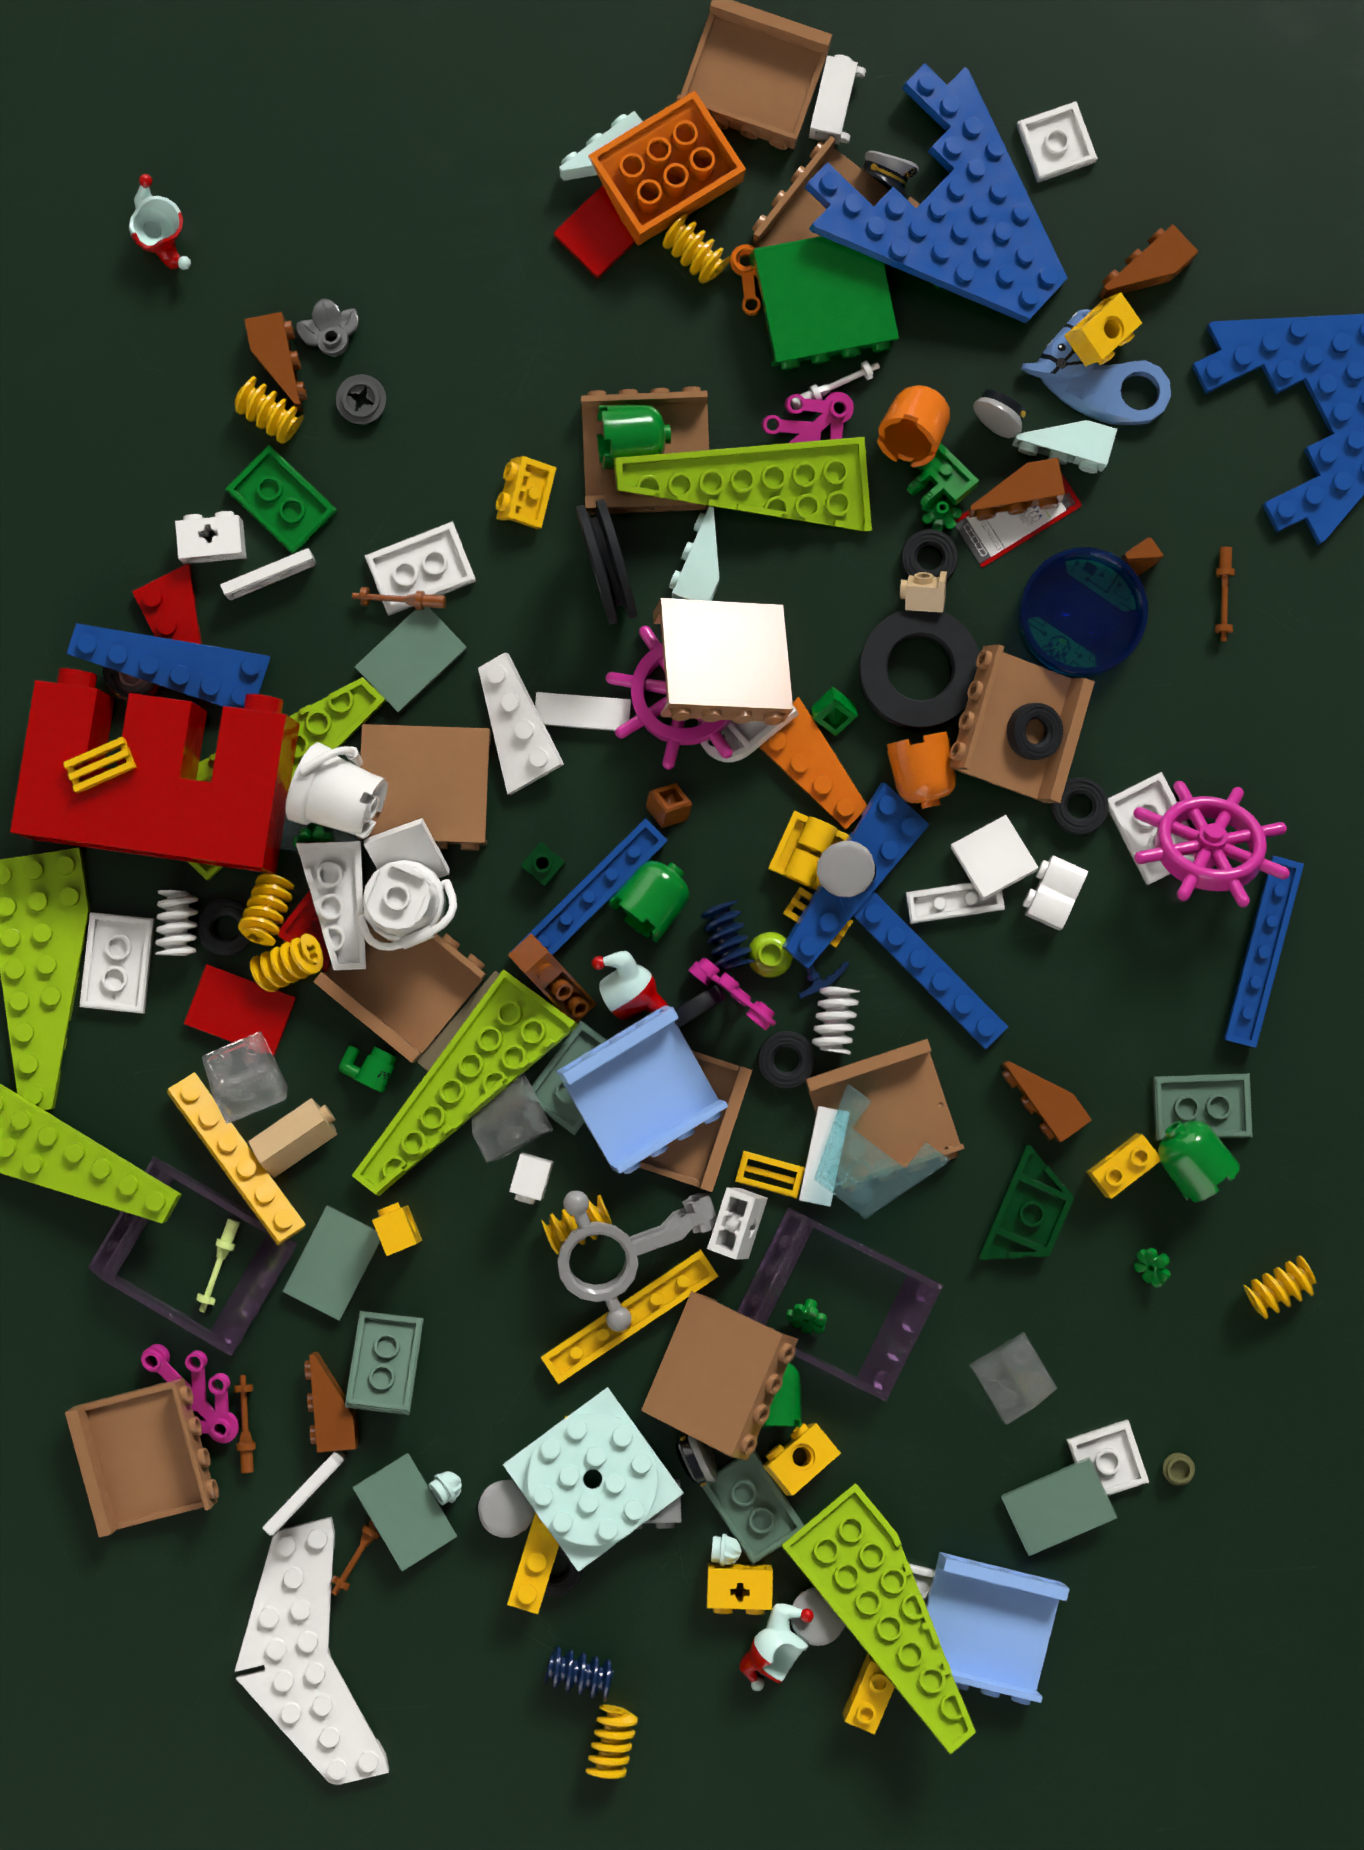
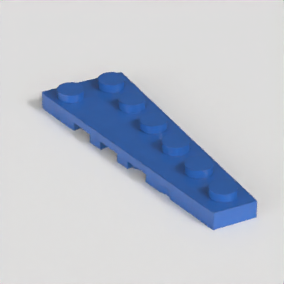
[66,623,271,708]
[782,783,929,968]

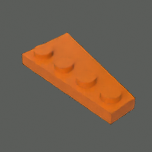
[759,697,867,830]

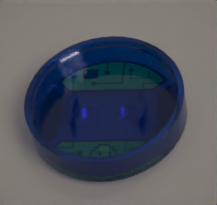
[1018,547,1148,677]

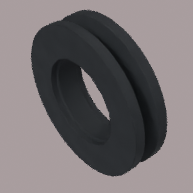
[576,499,638,625]
[858,609,979,731]

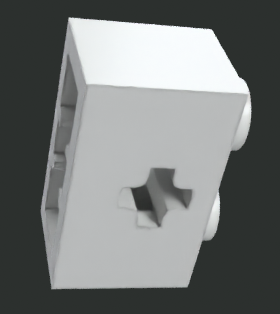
[175,511,246,564]
[509,1153,554,1205]
[707,1188,768,1260]

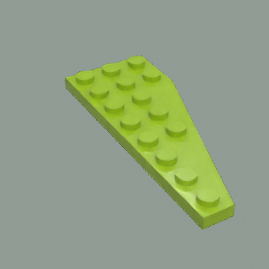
[0,848,91,1110]

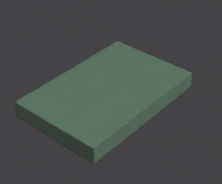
[355,607,468,713]
[524,1021,606,1135]
[1153,1073,1253,1141]
[283,1205,381,1321]
[345,1311,424,1415]
[702,1450,804,1565]
[352,1453,457,1571]
[1001,1457,1117,1556]

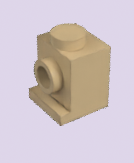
[900,571,947,612]

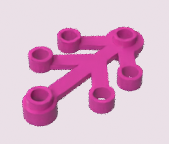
[761,392,854,443]
[688,958,776,1031]
[141,1344,239,1443]

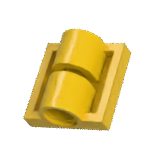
[768,811,849,891]

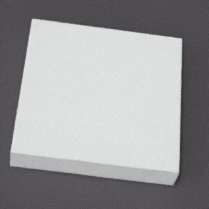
[1017,101,1097,183]
[950,815,1039,900]
[363,818,450,878]
[1066,1420,1149,1496]

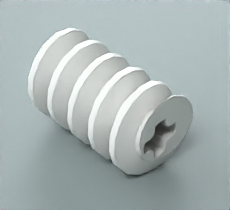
[155,890,199,956]
[812,986,860,1055]

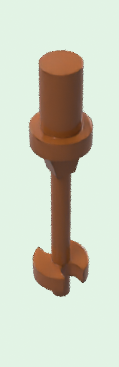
[1215,547,1235,642]
[352,587,446,610]
[234,1375,256,1473]
[331,1520,380,1596]

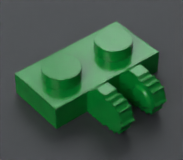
[907,442,979,509]

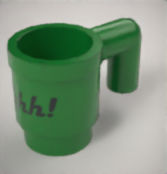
[338,1045,397,1093]

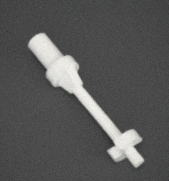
[791,360,880,410]

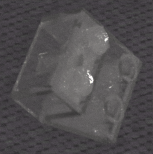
[202,1031,288,1124]
[471,1073,553,1163]
[969,1332,1057,1425]

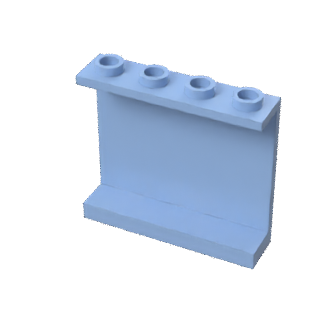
[556,1005,728,1174]
[926,1552,1070,1705]

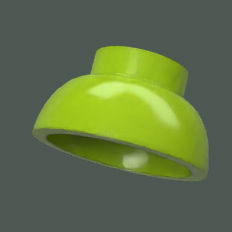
[747,932,793,978]

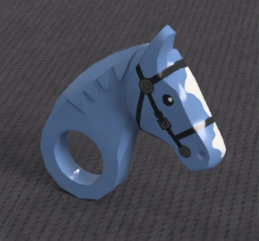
[1021,309,1171,425]

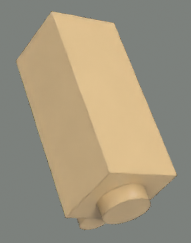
[248,1098,338,1178]

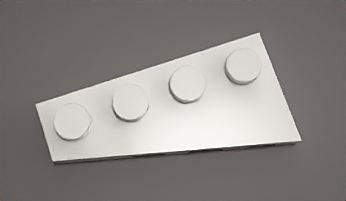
[478,653,564,795]
[296,841,366,970]

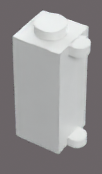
[809,55,866,145]

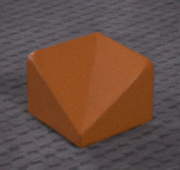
[1120,537,1164,578]
[646,783,692,828]

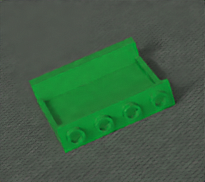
[749,236,899,370]

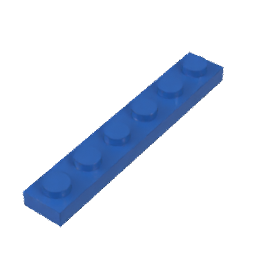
[514,818,668,956]
[1223,856,1304,1048]
[853,892,1008,1049]

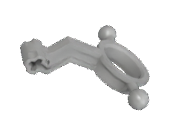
[557,1190,717,1332]

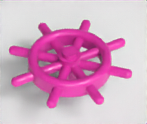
[605,626,733,770]
[1133,781,1290,907]

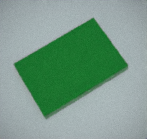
[225,445,338,555]

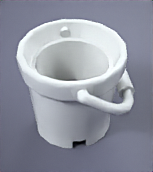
[285,742,388,838]
[357,860,457,951]

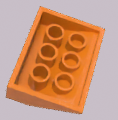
[588,90,746,246]

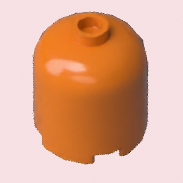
[877,385,950,467]
[887,732,956,809]

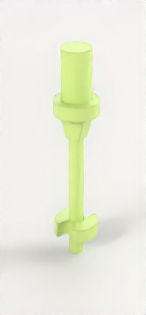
[196,1218,240,1313]

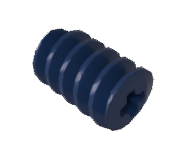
[700,900,755,970]
[543,1646,614,1701]

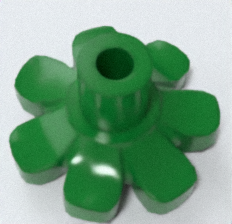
[921,495,961,532]
[293,822,334,850]
[1134,1248,1171,1288]
[786,1299,827,1333]

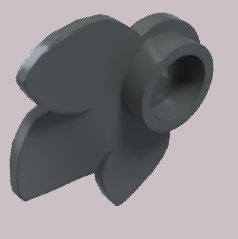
[297,299,359,357]

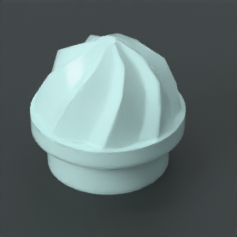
[428,1471,462,1505]
[711,1534,741,1567]

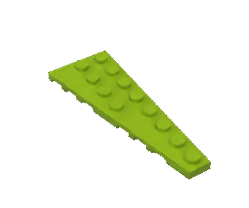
[613,437,872,531]
[352,969,578,1196]
[0,1084,182,1223]

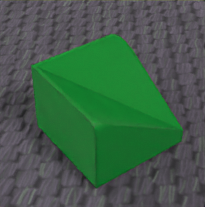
[811,687,858,736]

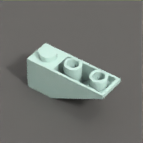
[559,111,643,181]
[1012,420,1117,473]
[669,506,719,601]

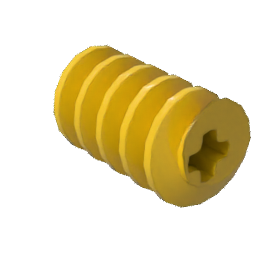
[662,213,731,284]
[234,376,304,444]
[238,873,294,946]
[250,934,323,992]
[541,1195,612,1255]
[1243,1256,1317,1319]
[585,1705,638,1779]

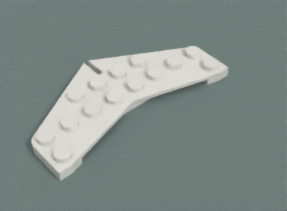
[234,1517,390,1785]

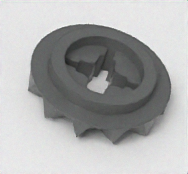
[336,374,387,425]

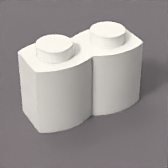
[1023,855,1088,931]

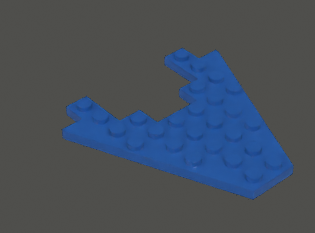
[804,63,1067,323]
[1192,314,1364,545]

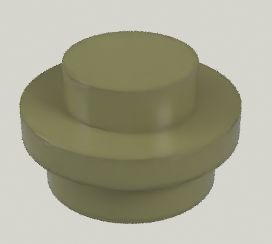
[1162,1453,1195,1485]

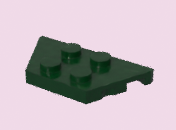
[978,1144,1074,1260]

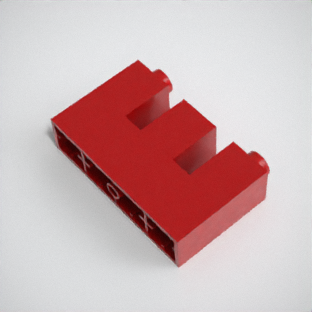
[10,668,300,874]

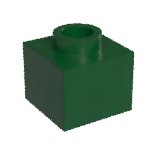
[520,842,566,888]

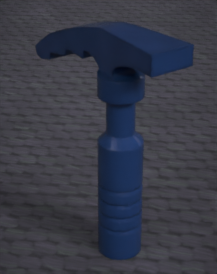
[789,929,849,999]

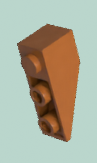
[1099,224,1199,299]
[244,312,307,412]
[968,458,1065,521]
[508,933,597,1023]
[1001,1061,1092,1142]
[305,1352,359,1453]

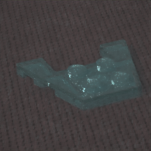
[815,1084,949,1219]

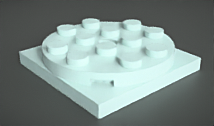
[503,1387,684,1572]

